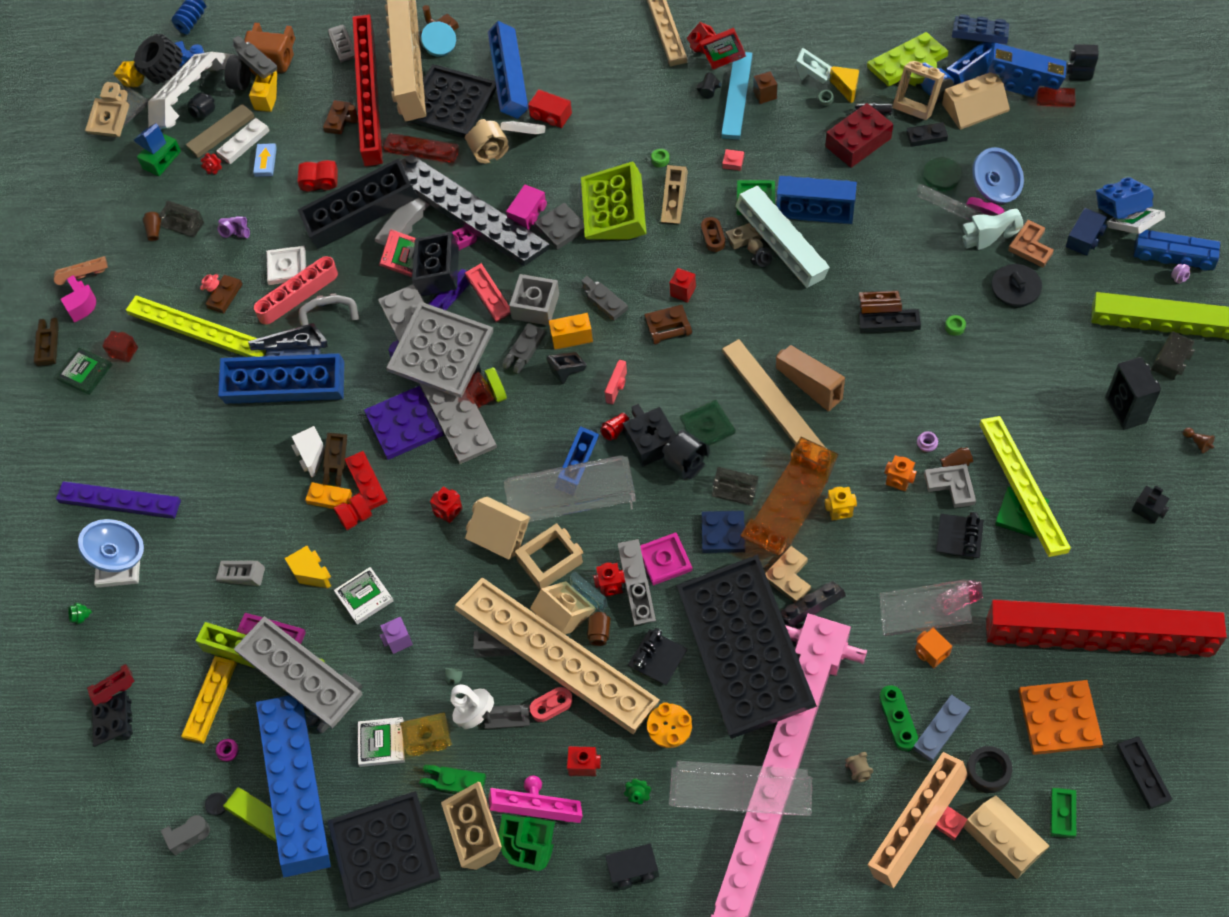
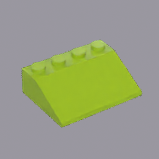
[581,161,646,239]

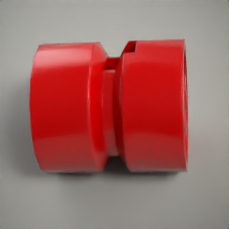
[333,493,373,531]

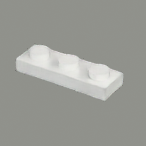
[216,118,269,164]

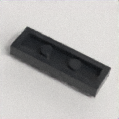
[858,309,921,333]
[780,581,846,627]
[1116,736,1173,810]

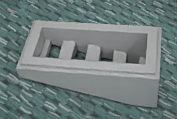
[328,25,355,63]
[216,561,265,586]

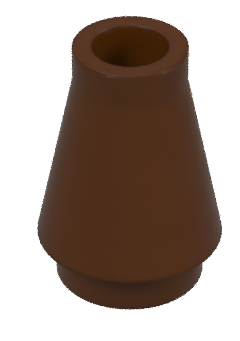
[142,212,162,241]
[940,447,973,467]

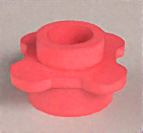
[200,274,219,292]

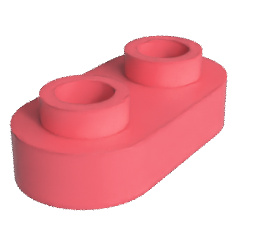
[530,687,573,722]

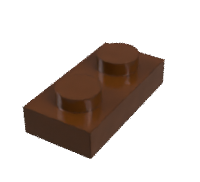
[206,275,243,314]

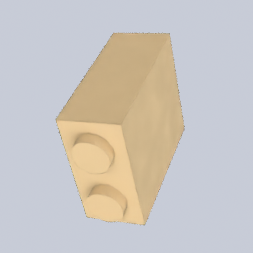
[465,497,530,560]

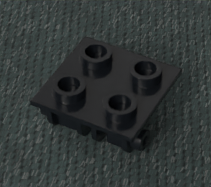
[936,512,984,559]
[628,628,688,686]
[92,691,133,747]

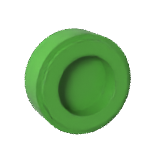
[651,149,670,167]
[945,315,966,336]

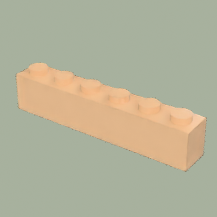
[868,752,968,888]

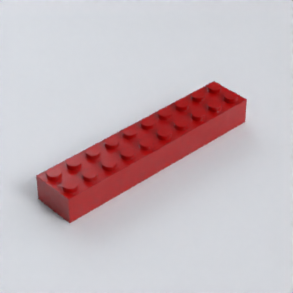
[986,600,1227,657]

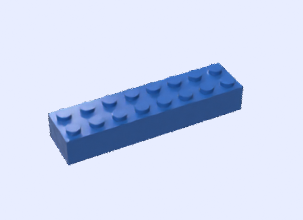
[256,695,331,877]

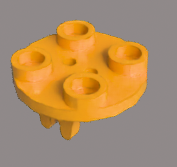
[647,703,692,748]

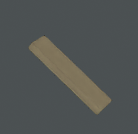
[186,104,255,158]

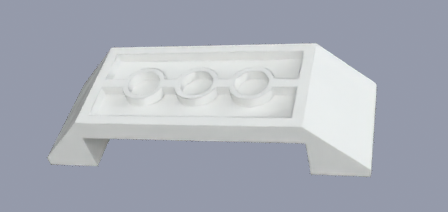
[148,52,234,130]

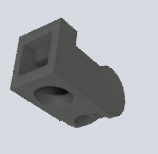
[160,815,210,856]

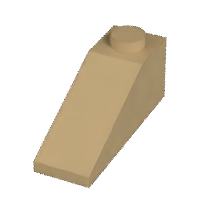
[661,165,688,224]

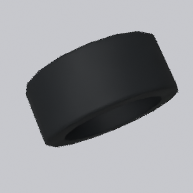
[225,55,251,91]
[966,746,1013,793]

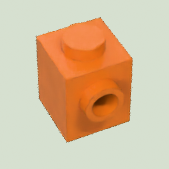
[915,628,952,668]

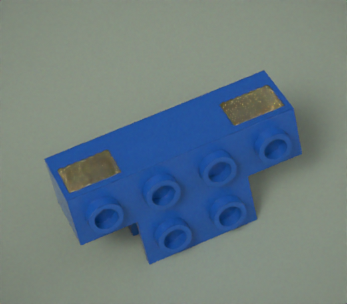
[987,43,1067,97]

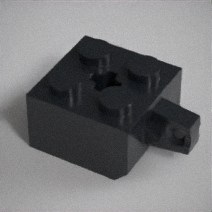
[623,404,677,467]

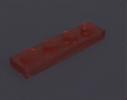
[384,133,459,163]

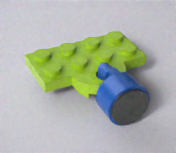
[867,32,954,101]

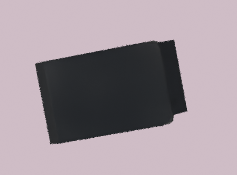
[546,352,587,384]

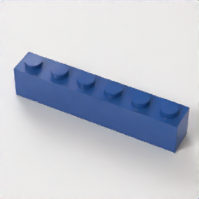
[488,21,528,119]

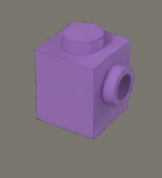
[380,617,413,654]

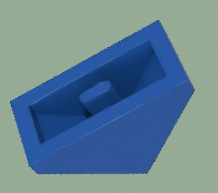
[134,123,166,154]

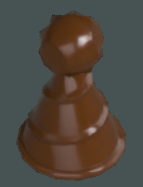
[1183,427,1215,453]

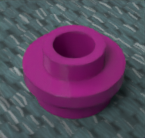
[216,739,239,762]

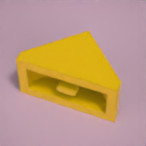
[829,66,859,103]

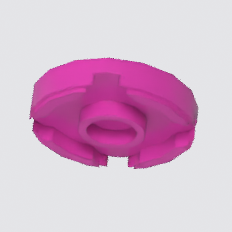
[966,197,1004,216]

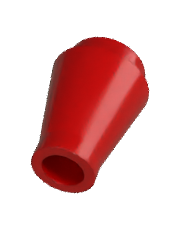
[600,413,630,441]

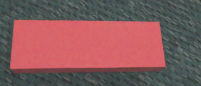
[465,263,511,322]

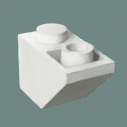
[291,426,325,477]

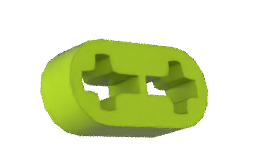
[484,367,507,403]

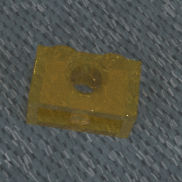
[400,712,452,756]

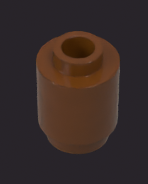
[587,612,611,646]

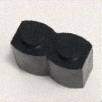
[1066,44,1099,80]

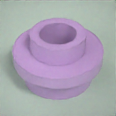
[1171,264,1190,283]
[917,431,938,452]

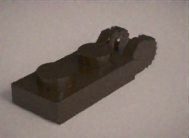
[34,317,59,366]
[323,433,348,487]

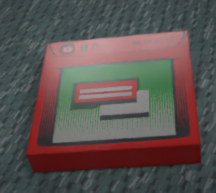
[700,28,746,70]

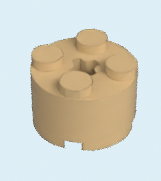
[465,119,509,164]

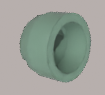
[819,90,834,106]
[444,668,463,685]

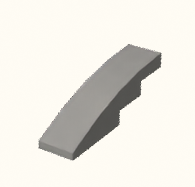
[375,198,430,246]

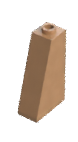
[776,345,845,412]

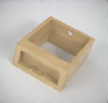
[892,61,945,120]
[515,523,583,590]

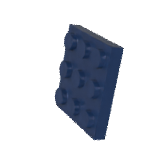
[952,14,1009,45]

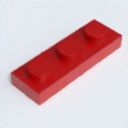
[345,451,388,510]

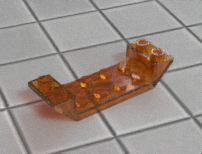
[741,437,838,556]

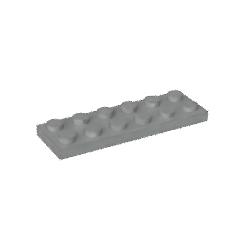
[234,616,363,729]

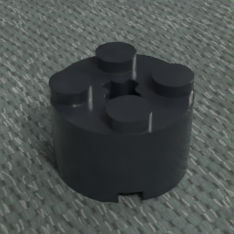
[662,429,710,480]

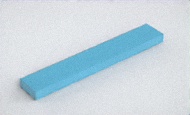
[722,52,752,140]

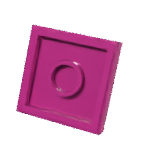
[640,532,693,586]

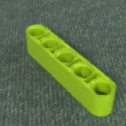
[223,787,277,843]

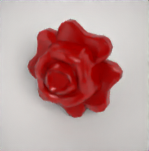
[201,153,222,175]

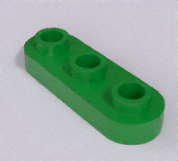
[879,685,918,751]

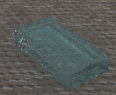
[570,571,607,611]

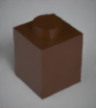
[753,71,777,104]

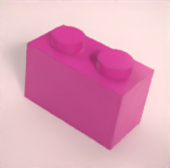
[506,185,547,230]

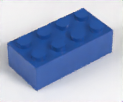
[777,176,857,224]

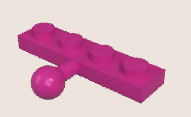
[488,775,583,823]

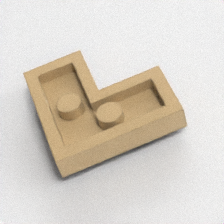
[765,546,811,603]

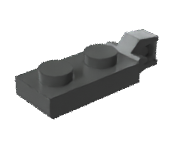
[233,36,277,79]
[581,276,628,321]

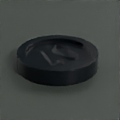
[205,792,228,816]

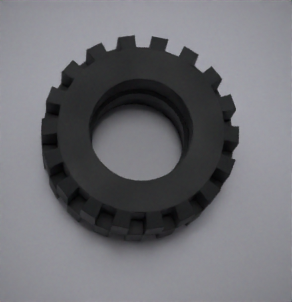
[133,34,183,84]

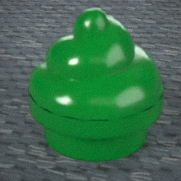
[68,603,92,624]

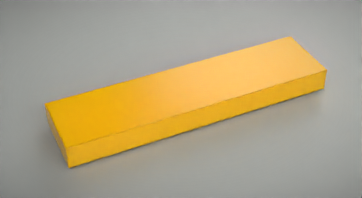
[181,656,237,744]

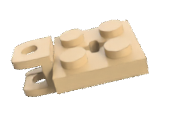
[85,82,130,137]

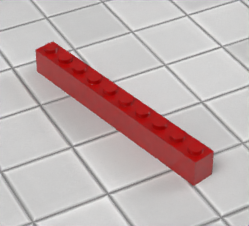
[353,14,383,166]

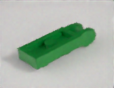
[419,764,486,794]

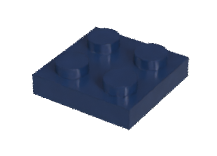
[702,511,745,553]

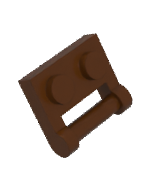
[644,305,692,344]

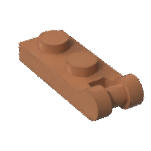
[54,256,108,285]

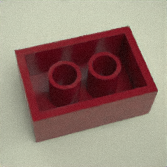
[825,103,893,168]

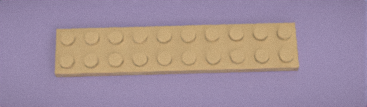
[455,578,659,734]

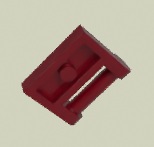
[87,664,135,706]

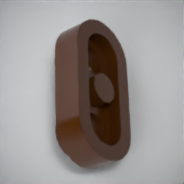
[701,217,725,252]

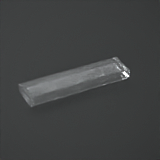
[916,184,986,222]

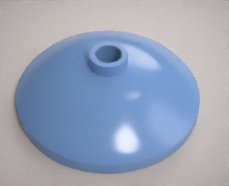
[972,147,1024,204]
[78,519,144,572]

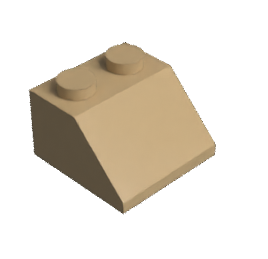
[530,581,596,634]

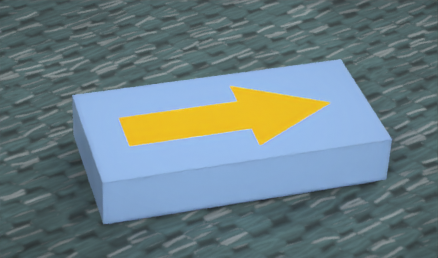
[253,143,277,177]

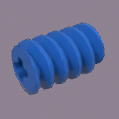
[171,0,207,34]

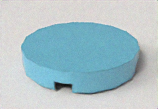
[421,21,456,57]

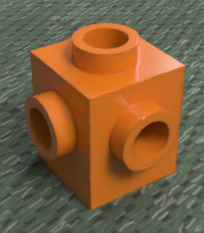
[884,455,917,492]

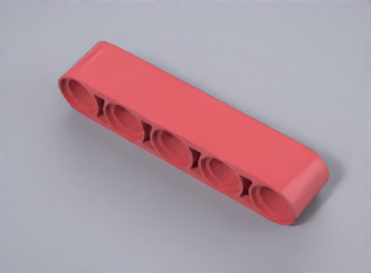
[254,256,338,325]

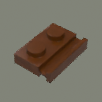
[858,291,902,313]

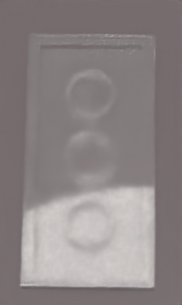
[879,579,972,636]

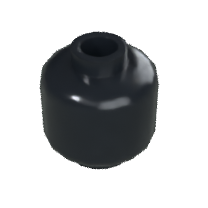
[188,92,215,119]

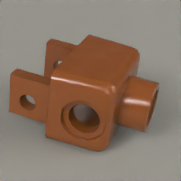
[244,23,295,76]

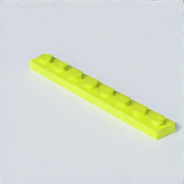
[126,296,266,357]
[979,416,1071,557]

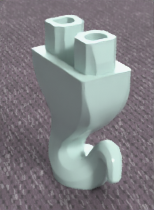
[962,209,1023,250]

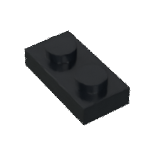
[906,122,948,147]

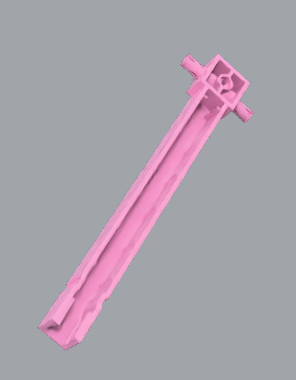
[711,613,867,917]

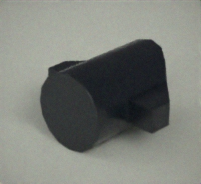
[696,72,722,99]

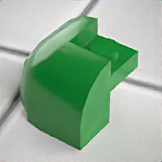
[498,813,555,871]

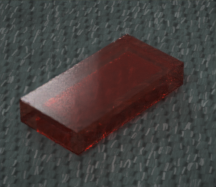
[1036,87,1076,107]

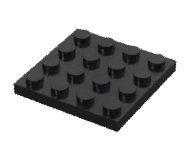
[402,64,497,138]
[328,791,441,911]

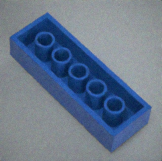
[218,353,344,404]

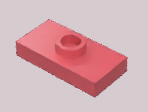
[605,360,627,405]

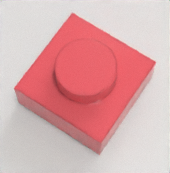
[722,149,744,171]
[935,806,967,841]

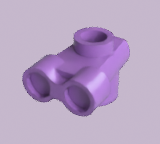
[217,216,250,238]

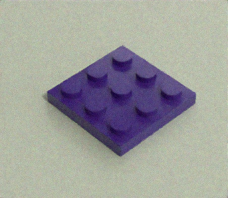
[364,386,444,460]

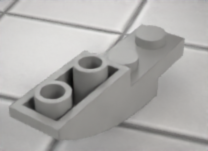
[618,539,656,626]

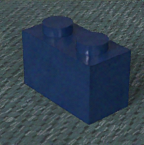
[1065,208,1107,256]

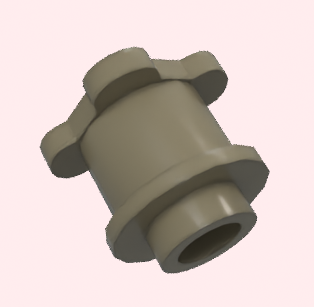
[845,752,873,783]

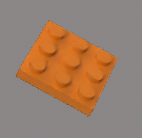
[1018,680,1103,755]

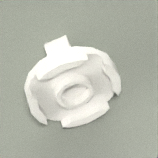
[451,685,494,729]

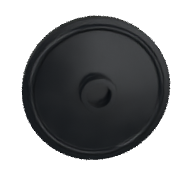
[991,264,1042,307]

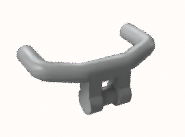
[299,293,359,326]

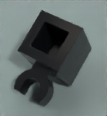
[1132,486,1170,524]

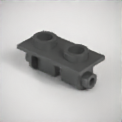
[483,704,530,729]

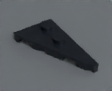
[248,323,328,350]

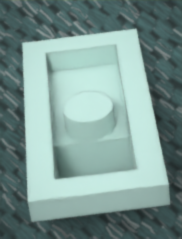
[795,48,831,84]

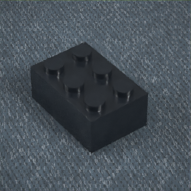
[412,231,459,296]
[1105,357,1161,430]

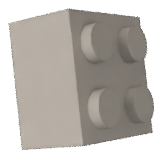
[509,274,559,325]

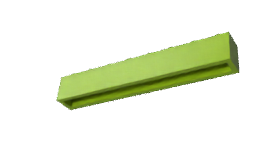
[1091,292,1229,340]

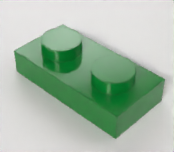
[1050,788,1076,839]

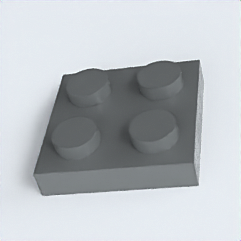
[534,203,584,250]

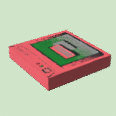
[379,229,416,277]

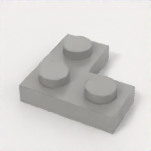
[924,464,976,508]

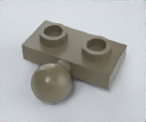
[726,223,763,254]

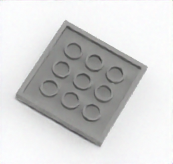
[387,302,493,398]

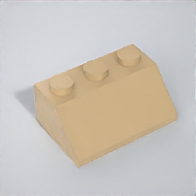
[942,72,1010,130]
[441,782,502,870]
[964,796,1049,879]

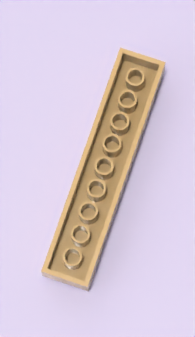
[385,0,426,122]

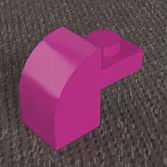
[61,275,96,323]

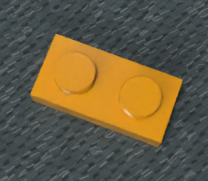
[305,482,352,509]

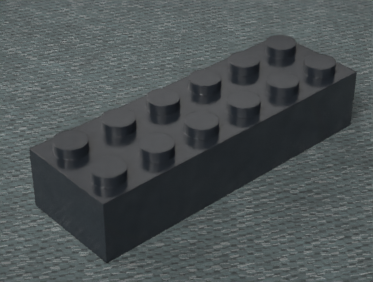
[298,158,419,249]

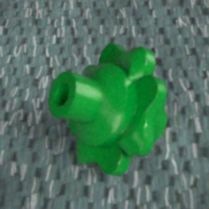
[624,778,651,804]

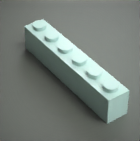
[736,186,830,288]

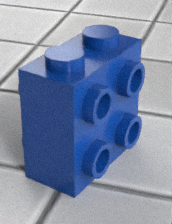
[1096,177,1154,219]

